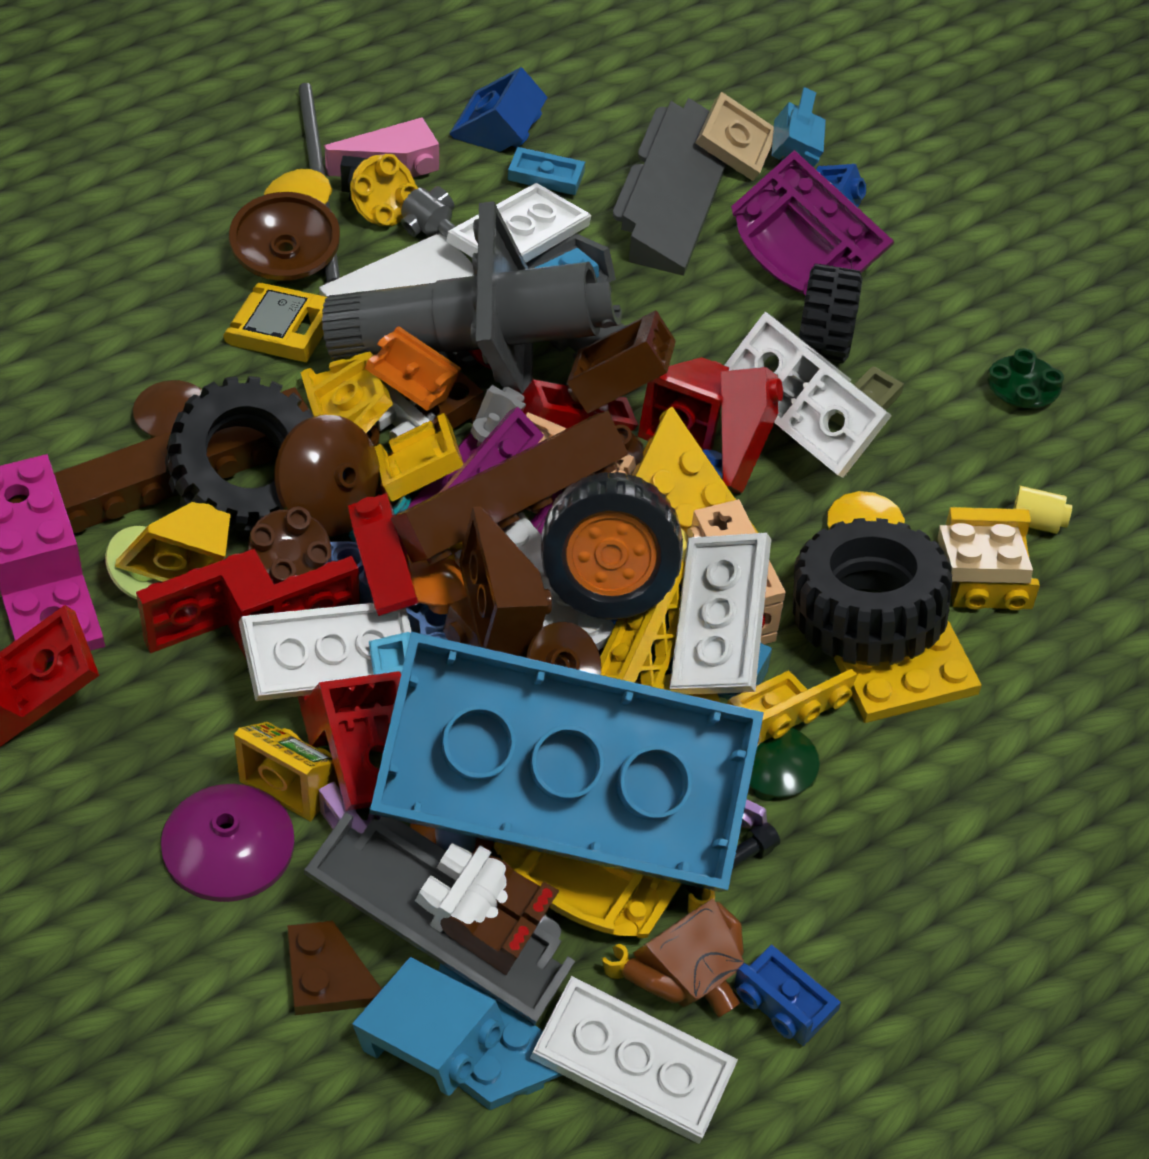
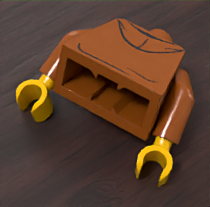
[602,889,744,1018]

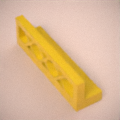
[600,561,685,688]

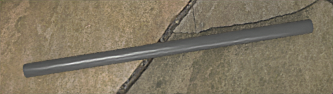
[298,83,340,284]

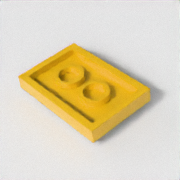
[834,621,982,723]

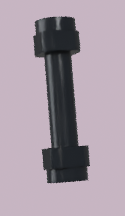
[684,822,780,897]

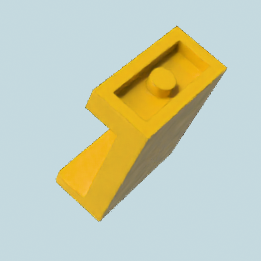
[946,507,1040,610]

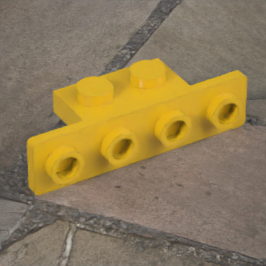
[727,669,857,746]

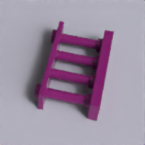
[405,406,544,554]

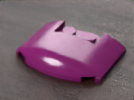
[731,150,894,295]

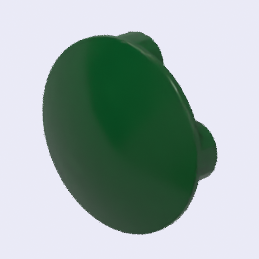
[987,348,1064,408]
[749,728,820,801]

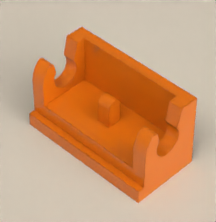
[364,326,462,411]

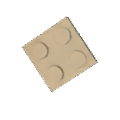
[695,92,774,181]
[938,523,1033,583]

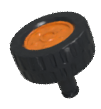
[541,472,683,620]

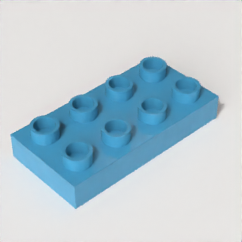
[369,632,764,892]

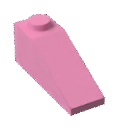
[324,118,439,178]

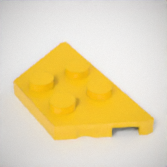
[300,351,393,433]
[632,407,758,534]

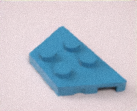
[438,963,562,1110]

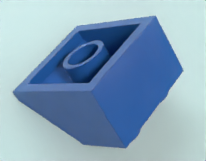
[449,67,548,152]

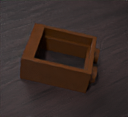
[567,310,676,414]

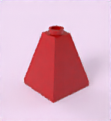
[638,357,729,451]

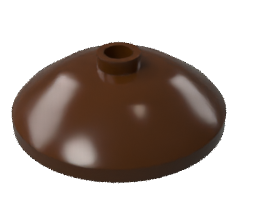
[229,192,340,281]
[275,415,380,536]

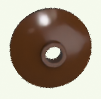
[527,622,601,675]

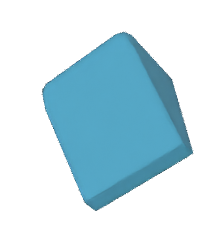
[369,632,411,675]

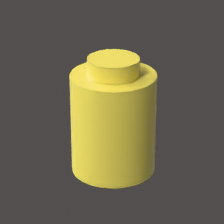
[1013,486,1072,534]

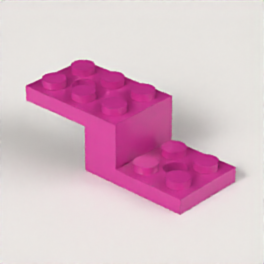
[0,454,105,663]

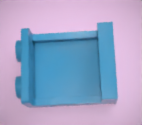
[352,957,505,1096]

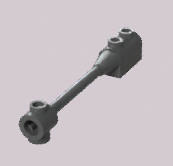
[401,186,625,360]

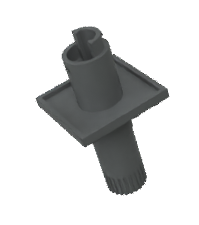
[322,201,622,394]

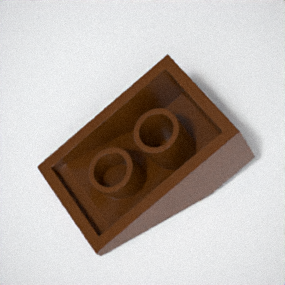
[459,506,552,658]

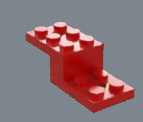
[136,549,360,660]
[0,605,100,747]
[297,671,401,811]

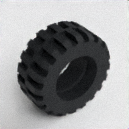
[165,376,314,537]
[793,518,953,666]

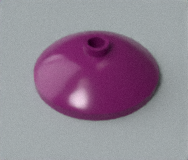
[161,784,295,902]

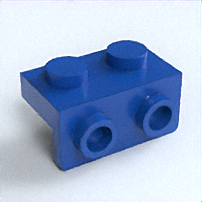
[734,944,841,1046]

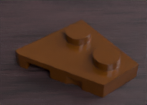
[287,921,382,1015]

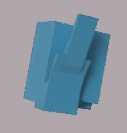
[771,87,826,167]

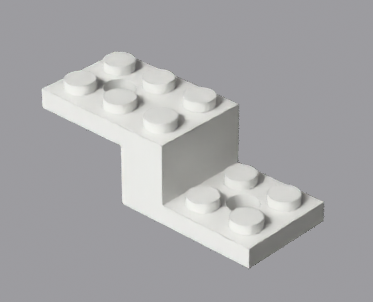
[724,312,892,478]

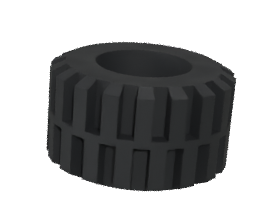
[799,263,862,363]

